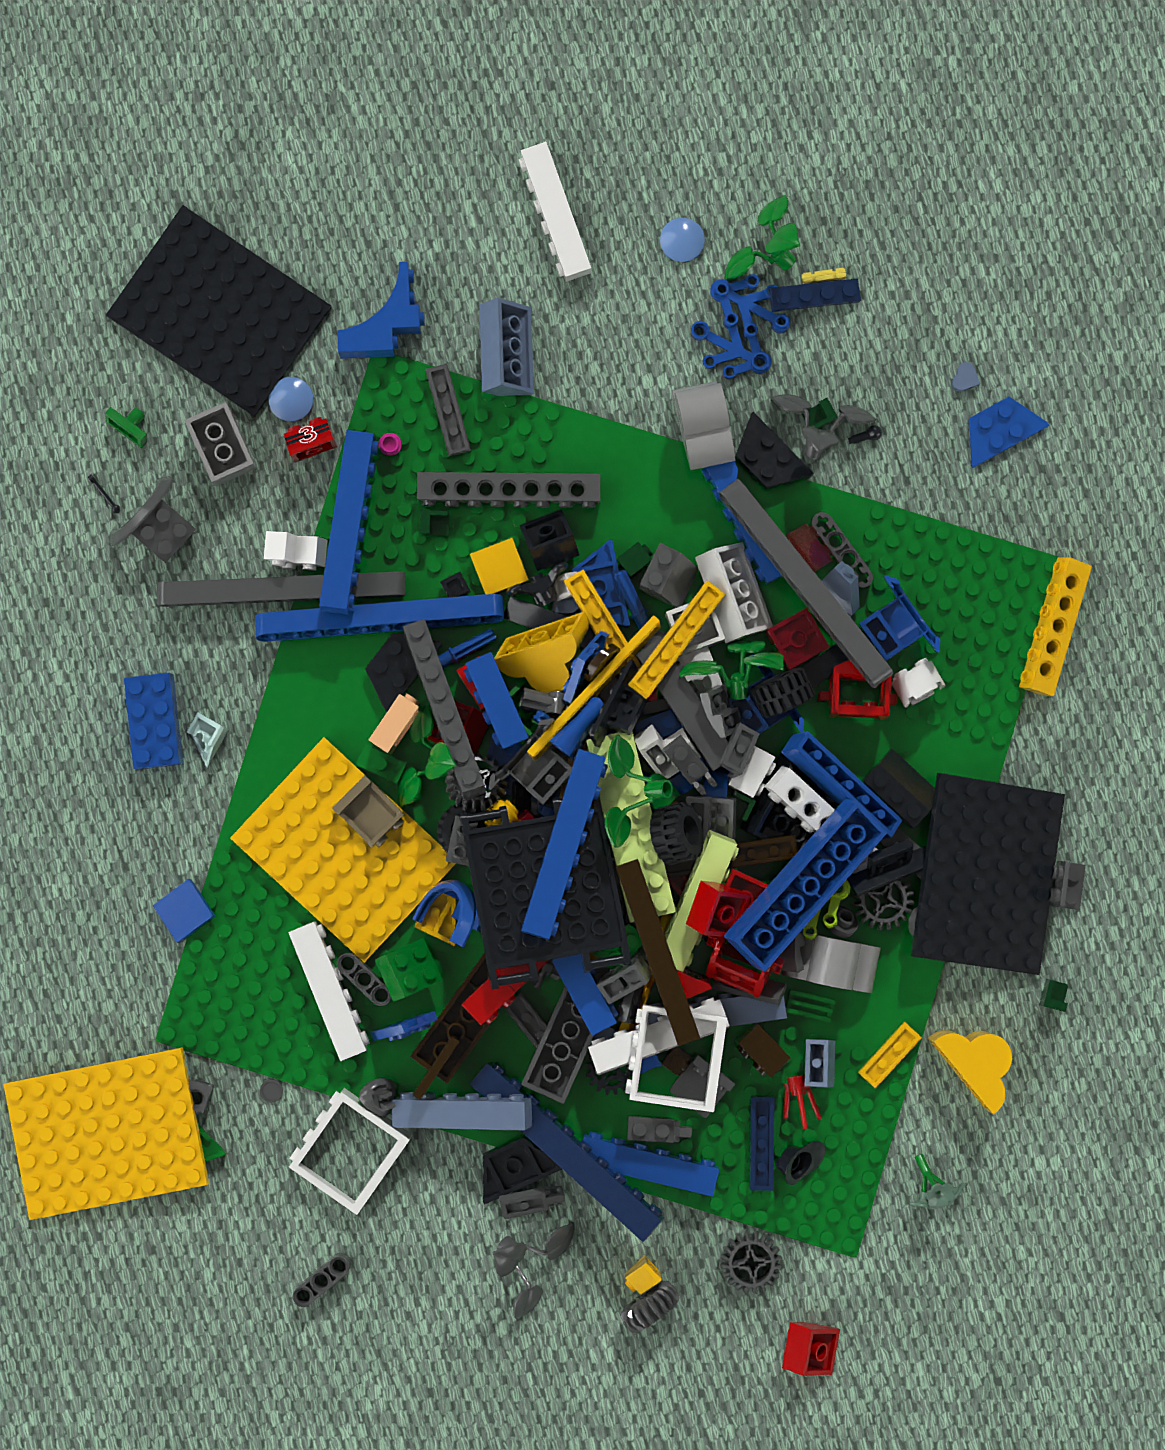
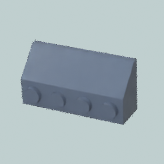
[479,298,534,396]

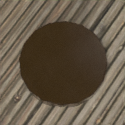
[584,643,621,684]

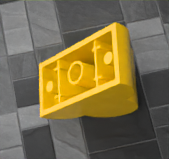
[494,612,589,693]
[928,1030,1012,1115]

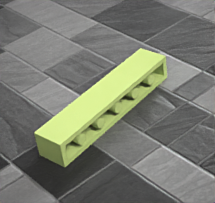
[664,830,739,972]

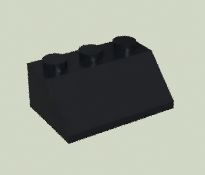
[861,748,935,828]

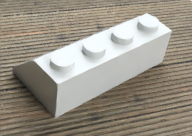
[695,542,773,643]

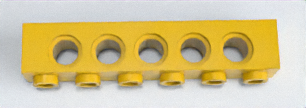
[1019,557,1092,696]

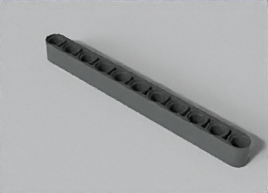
[719,479,893,688]
[157,572,406,607]

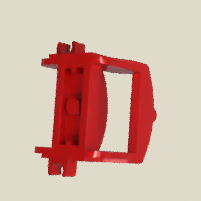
[818,660,897,720]
[706,936,785,998]

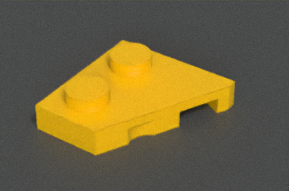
[414,885,456,946]

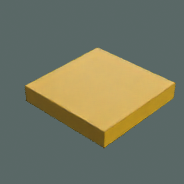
[470,538,529,594]

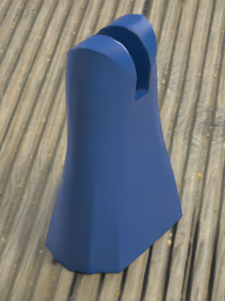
[550,697,604,761]

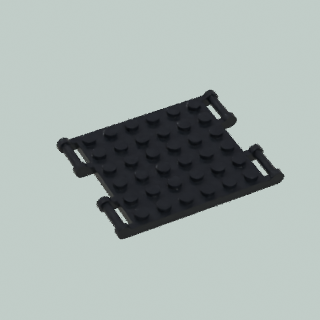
[459,796,631,990]

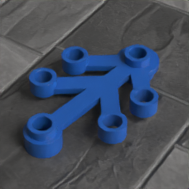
[710,274,790,338]
[691,316,771,380]

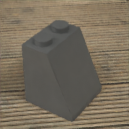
[639,543,699,608]

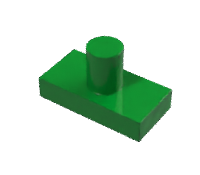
[105,407,147,449]
[356,744,407,784]

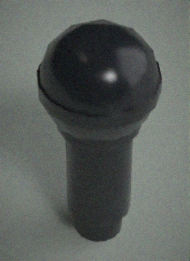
[848,425,882,445]

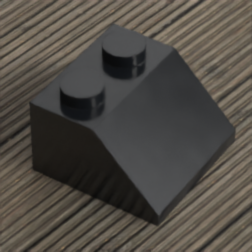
[519,509,580,571]

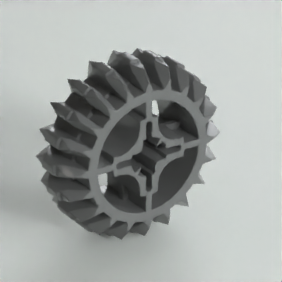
[445,752,508,814]
[851,878,914,930]
[720,1230,782,1294]
[620,1281,680,1333]

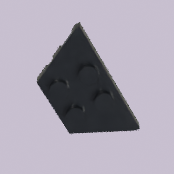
[735,412,814,490]
[365,633,442,712]
[483,1134,562,1205]

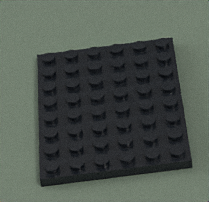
[106,205,332,417]
[911,773,1065,975]

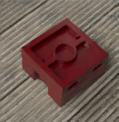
[765,608,830,671]

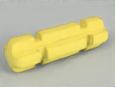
[802,267,846,284]

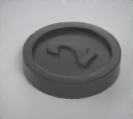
[260,1079,283,1103]

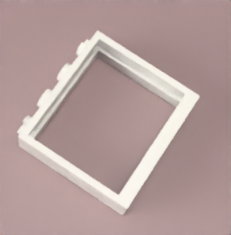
[625,1004,727,1112]
[289,1088,412,1215]

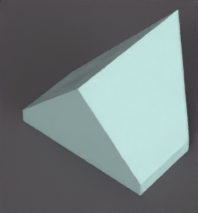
[187,713,229,768]

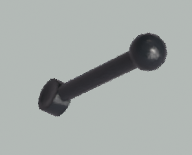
[88,474,120,514]

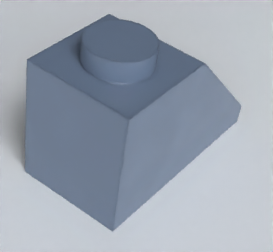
[822,561,860,617]

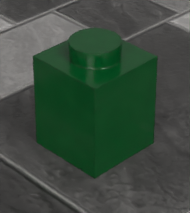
[617,542,653,579]

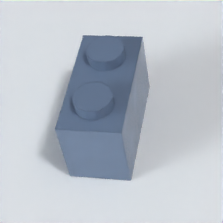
[805,1039,835,1087]

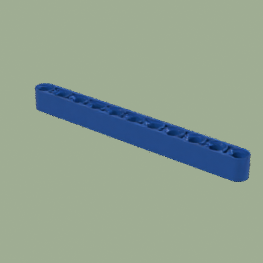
[255,594,504,642]

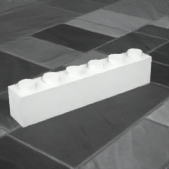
[518,142,591,282]
[288,921,370,1061]
[588,998,730,1075]

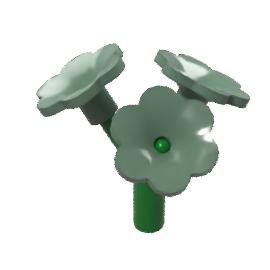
[909,1154,966,1208]

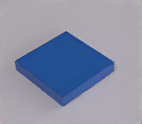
[153,879,215,943]

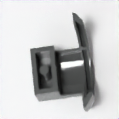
[109,476,196,563]
[489,718,572,805]

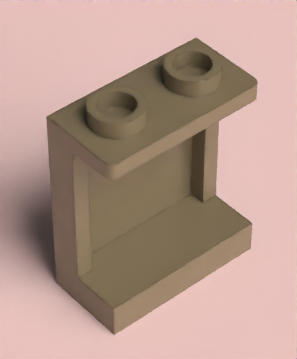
[332,775,405,848]

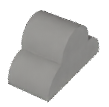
[671,381,735,470]
[781,933,881,993]

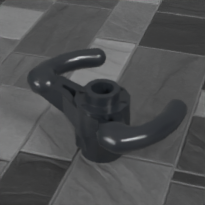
[506,562,568,607]

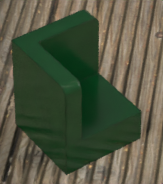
[802,398,838,429]
[420,510,450,537]
[730,791,756,822]
[1039,979,1068,1012]

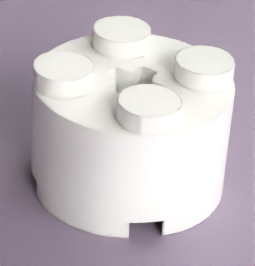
[891,658,945,708]

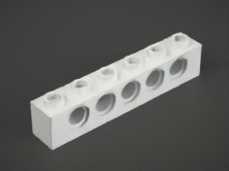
[764,766,878,874]

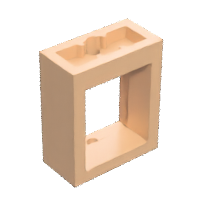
[369,694,421,755]

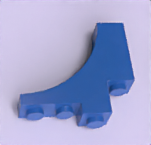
[337,261,425,359]

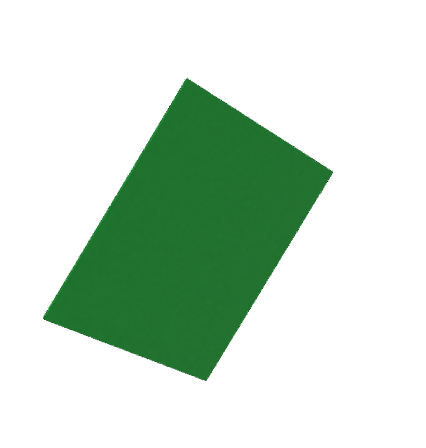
[156,355,1058,1257]

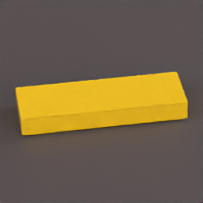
[858,1022,922,1089]

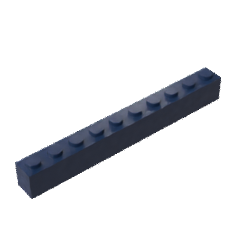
[470,1062,664,1242]

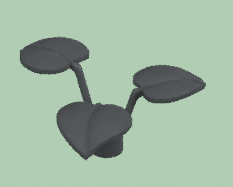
[770,394,877,459]
[493,1222,574,1319]

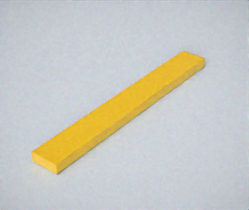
[527,615,661,761]

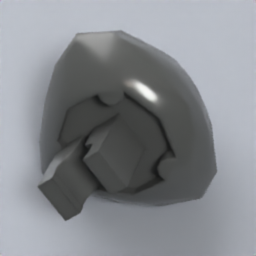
[359,1078,397,1118]

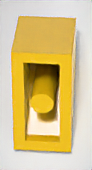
[625,1255,662,1294]

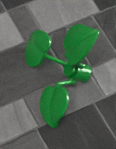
[724,195,800,281]
[679,641,784,700]
[397,705,457,808]
[605,735,680,848]

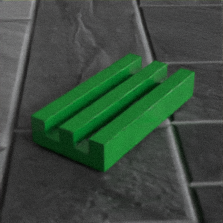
[786,989,836,1023]

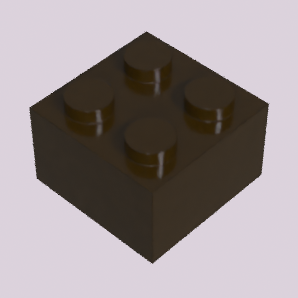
[735,1023,791,1077]

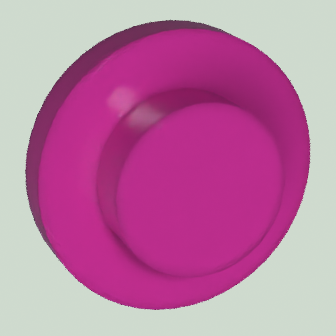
[379,433,402,456]

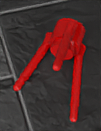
[783,1075,821,1130]

